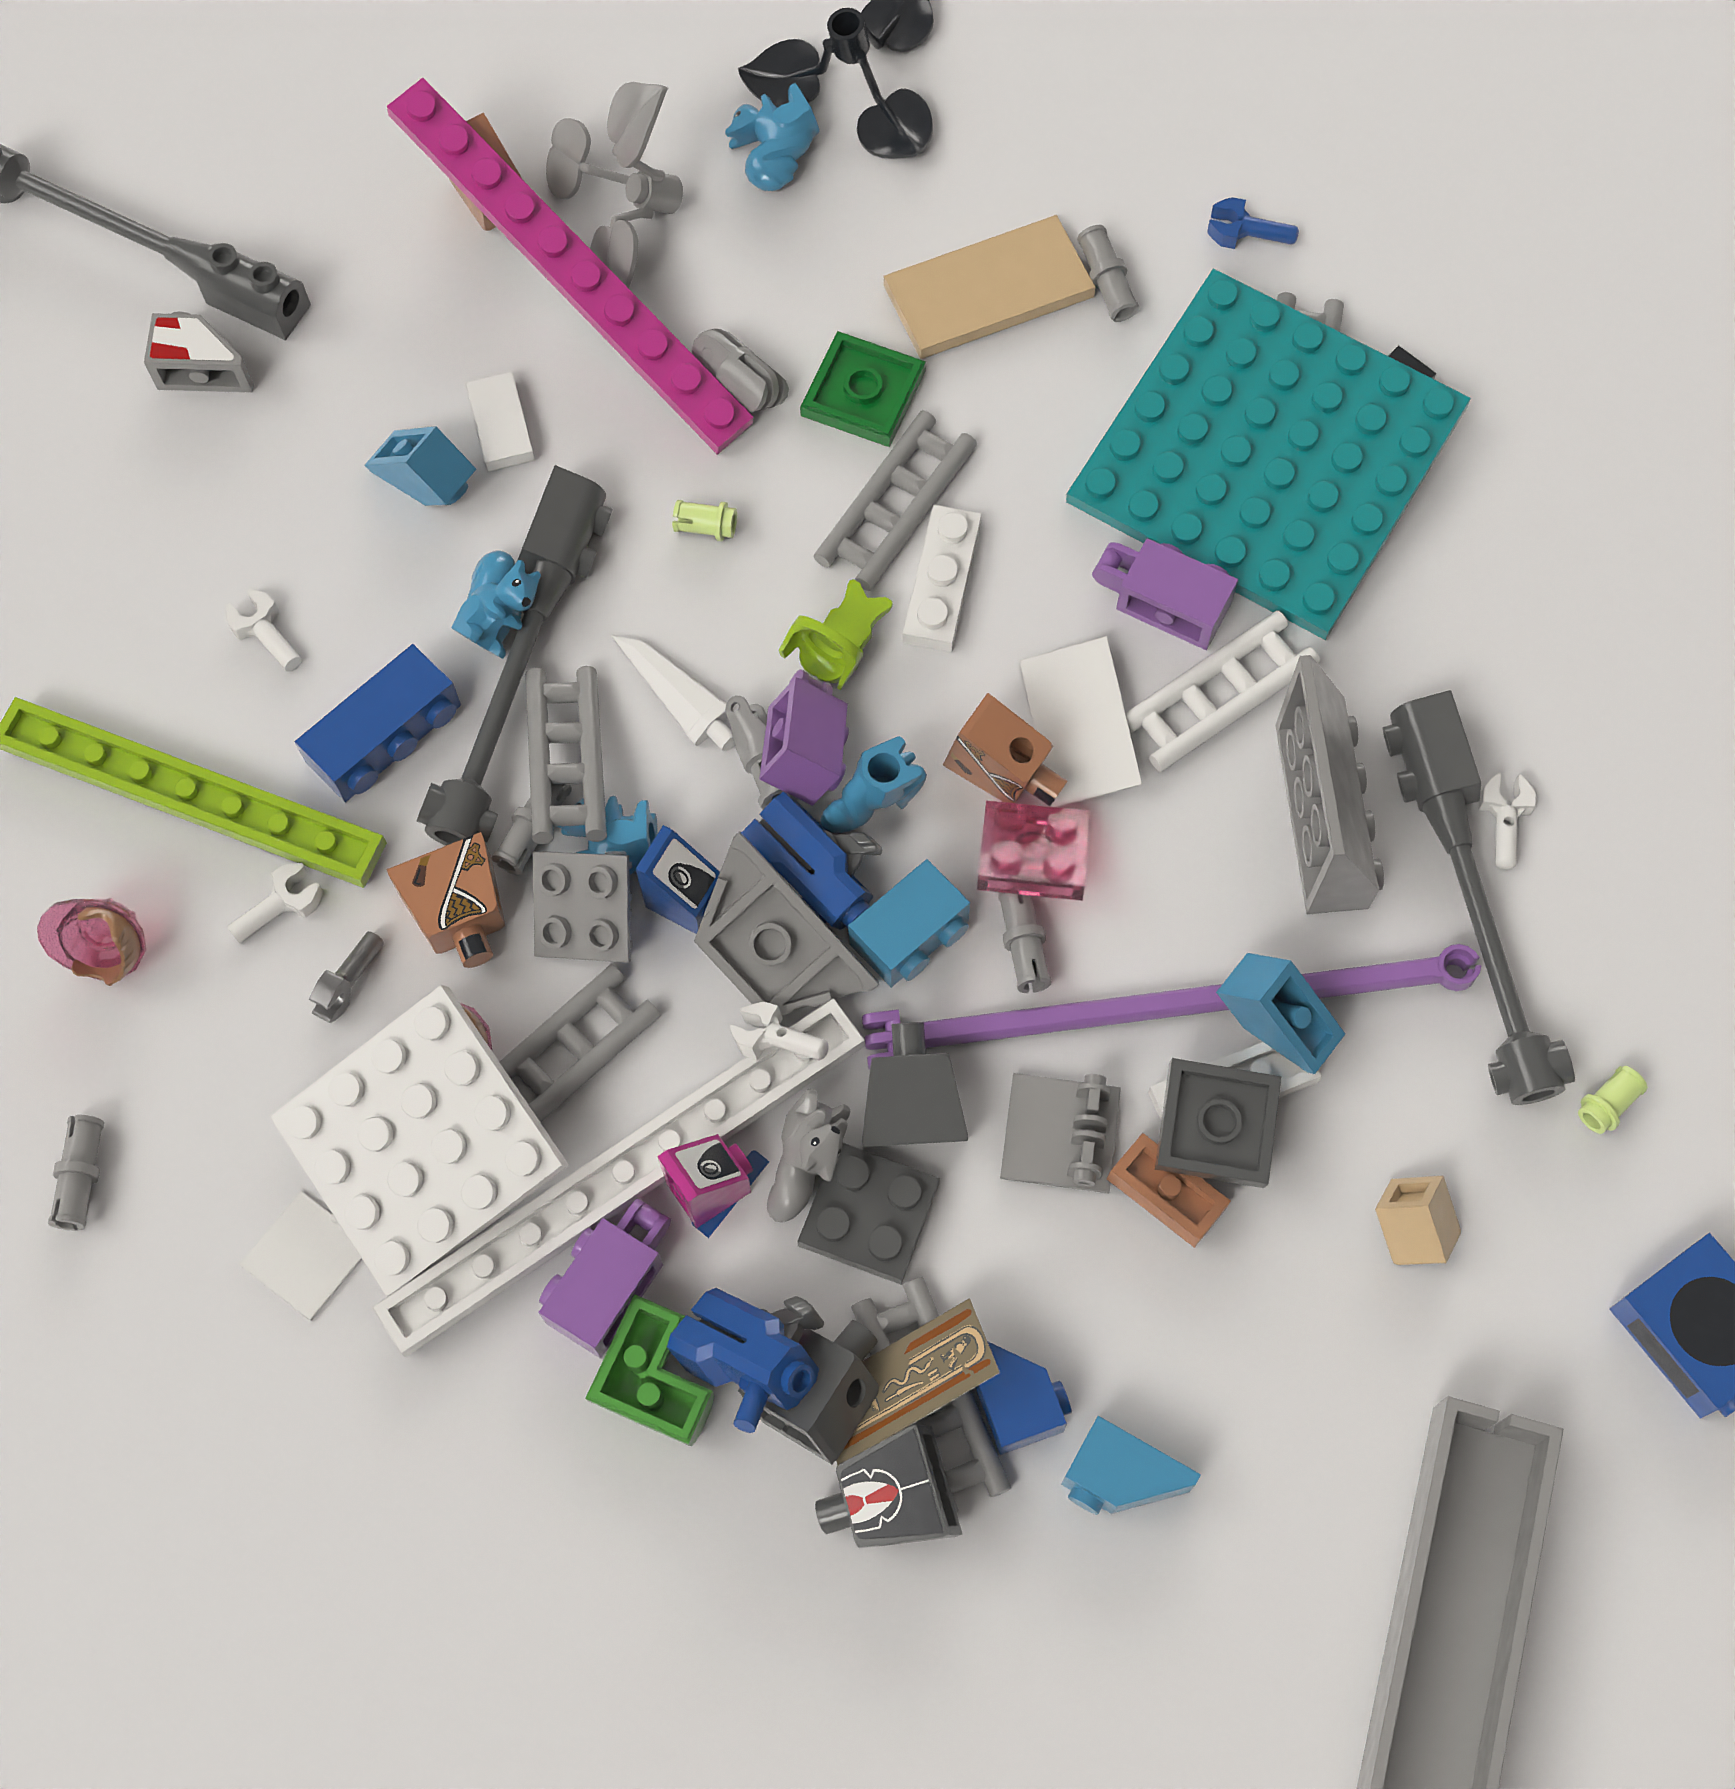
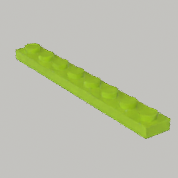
[0,697,387,888]

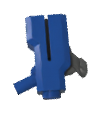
[741,792,882,930]
[667,1288,824,1433]

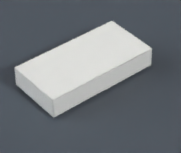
[465,371,535,472]

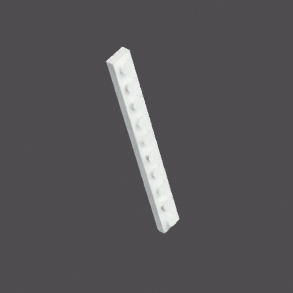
[372,998,865,1357]

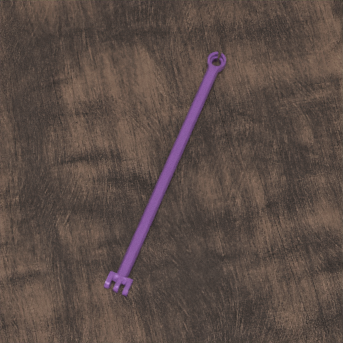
[862,944,1481,1069]

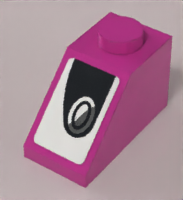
[657,1134,753,1229]

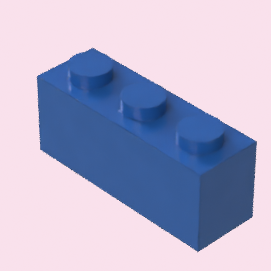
[294,644,461,803]

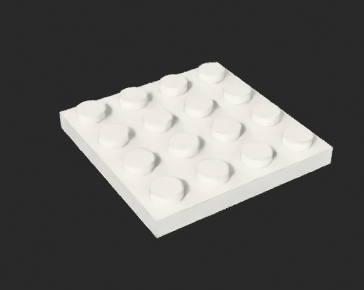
[270,985,569,1297]

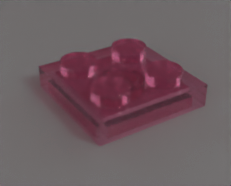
[977,800,1089,901]

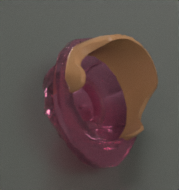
[37,898,147,986]

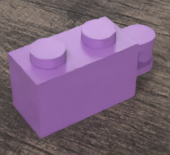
[1092,538,1239,651]
[759,669,849,806]
[538,1198,671,1359]

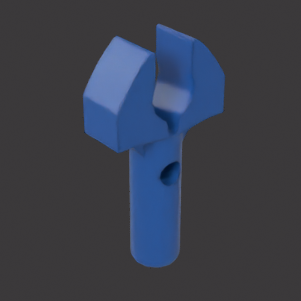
[1207,197,1299,249]

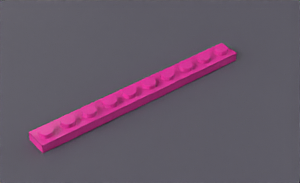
[387,77,753,455]

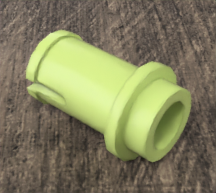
[672,500,737,542]
[1578,1066,1648,1134]

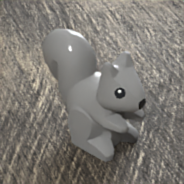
[767,1089,850,1223]

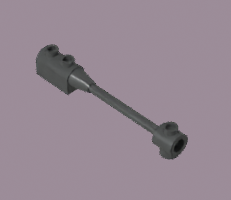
[0,144,311,340]
[416,465,613,846]
[1383,690,1575,1105]

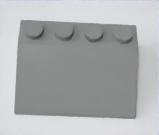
[1275,655,1384,914]

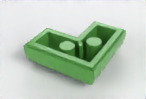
[585,1294,714,1446]

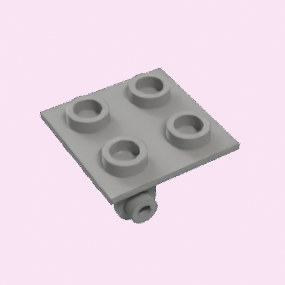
[533,851,633,963]
[1000,1073,1121,1193]

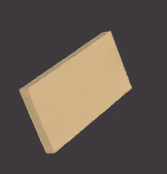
[884,215,1096,359]

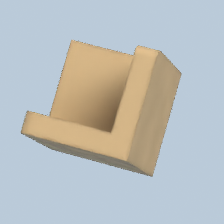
[1375,1176,1461,1265]

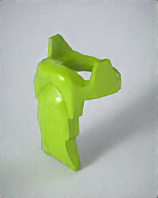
[779,579,893,690]

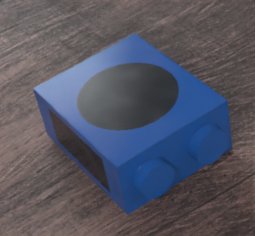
[1609,1232,1735,1419]

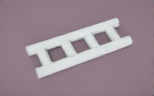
[1125,611,1320,772]

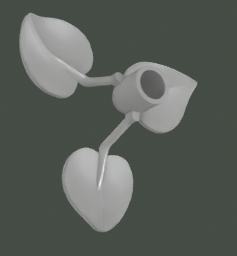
[546,82,683,289]

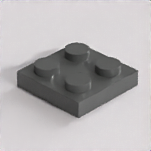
[1155,1058,1282,1188]
[797,1143,940,1285]

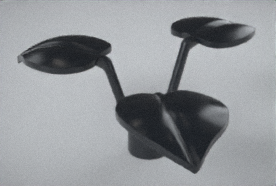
[738,0,934,159]

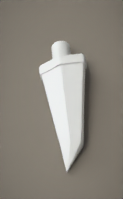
[611,635,735,751]

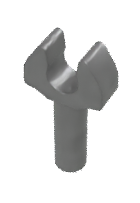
[309,931,384,1023]

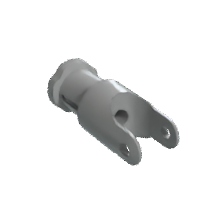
[725,696,798,810]

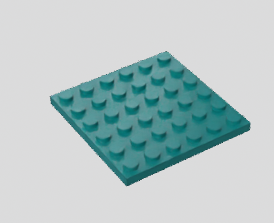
[1066,268,1471,640]

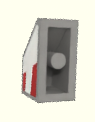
[144,311,254,393]

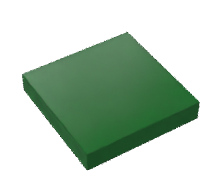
[800,331,926,447]

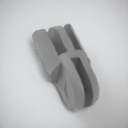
[692,329,789,413]

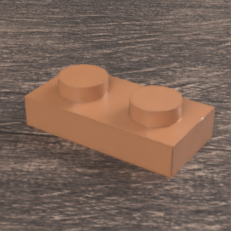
[1107,1133,1231,1248]

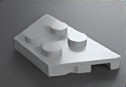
[694,831,879,1015]

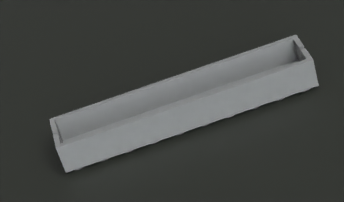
[1357,1396,1564,1789]

